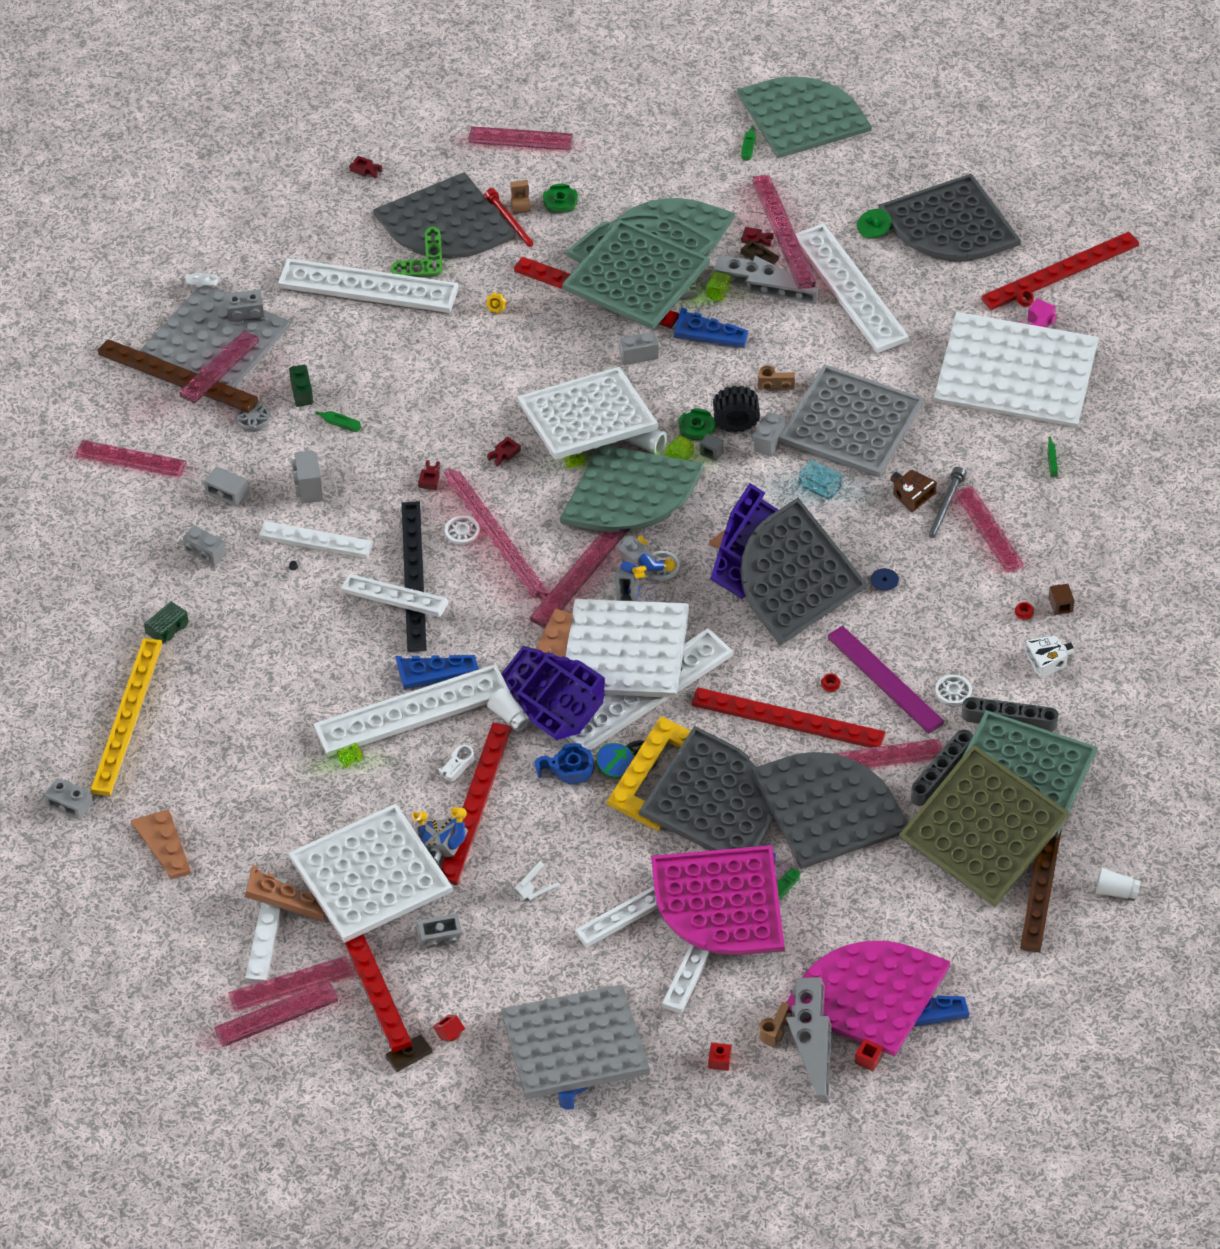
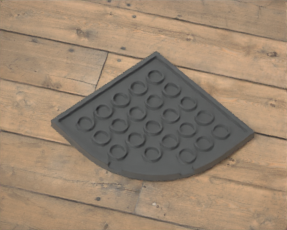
[373,172,515,259]
[878,173,1021,260]
[741,497,868,646]
[639,726,772,851]
[752,752,908,869]

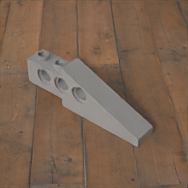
[714,255,818,304]
[787,977,831,1103]

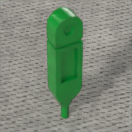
[741,126,756,161]
[315,411,361,432]
[1047,436,1058,477]
[777,868,800,900]

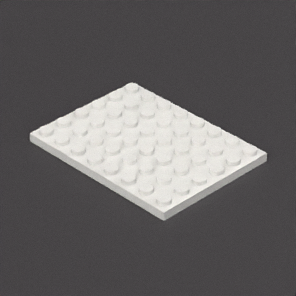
[934,312,1099,428]

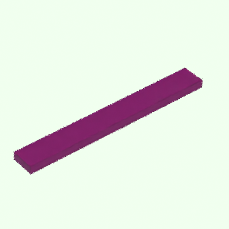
[828,625,944,734]

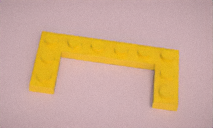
[606,716,691,831]

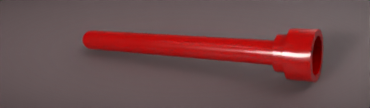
[484,188,534,247]

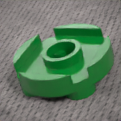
[543,183,578,213]
[679,408,715,440]

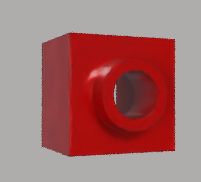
[432,1014,465,1042]
[855,1039,883,1072]
[708,1042,732,1071]

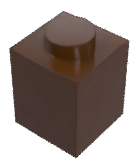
[1048,583,1075,615]

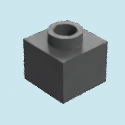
[700,433,724,461]

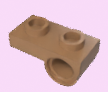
[510,180,531,213]
[758,365,795,391]
[759,1002,792,1048]

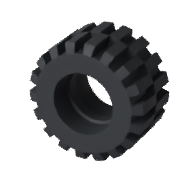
[713,385,760,432]

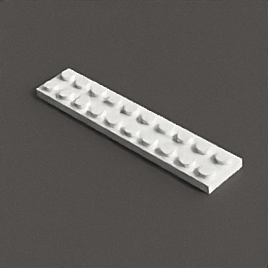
[793,223,909,353]
[278,258,459,313]
[566,629,733,750]
[314,664,510,757]

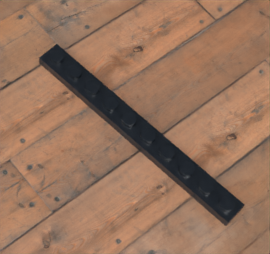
[401,501,427,652]

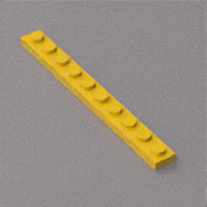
[91,638,163,797]

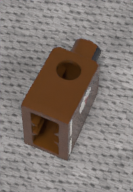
[890,470,937,513]

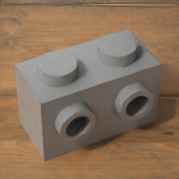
[225,289,264,321]
[619,332,659,365]
[752,412,785,457]
[204,466,249,507]
[183,525,226,566]
[44,778,93,820]
[415,913,462,948]

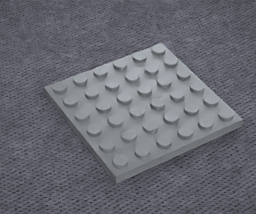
[140,285,291,388]
[779,364,924,477]
[501,985,650,1099]

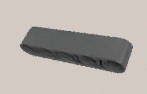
[962,697,1059,732]
[911,729,973,806]

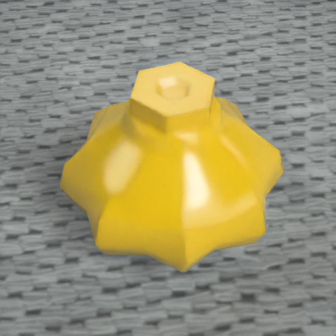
[485,292,507,314]

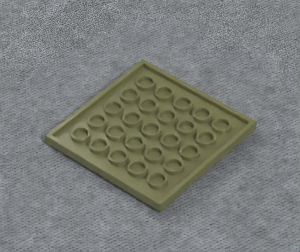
[899,744,1070,907]

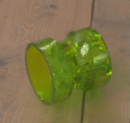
[337,742,363,768]

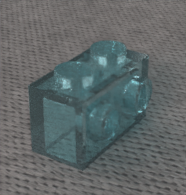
[798,459,842,501]

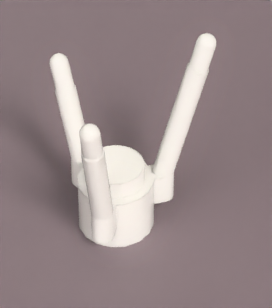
[513,861,560,901]

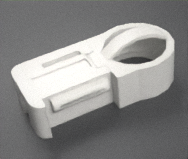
[438,745,475,782]

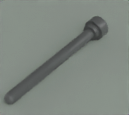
[929,467,967,538]

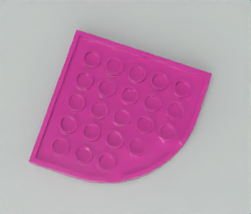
[651,845,785,955]
[786,941,951,1057]

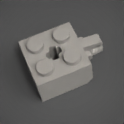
[292,450,323,504]

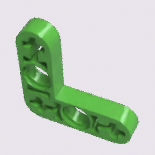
[391,227,443,277]

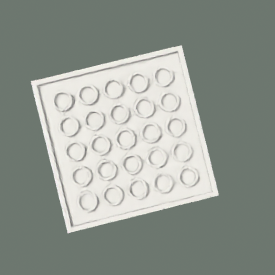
[518,367,659,460]
[565,599,689,698]
[289,804,453,943]

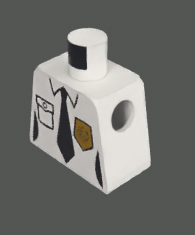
[1025,636,1074,679]

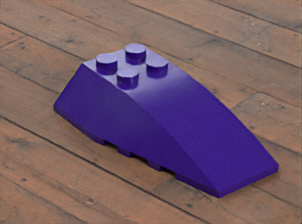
[710,483,779,599]
[501,646,605,740]

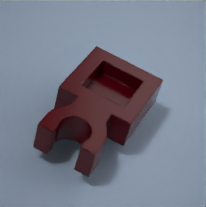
[349,156,383,179]
[741,227,774,247]
[487,437,521,467]
[418,460,440,490]

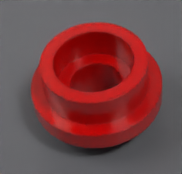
[1016,290,1034,307]
[1015,602,1034,620]
[821,673,841,692]

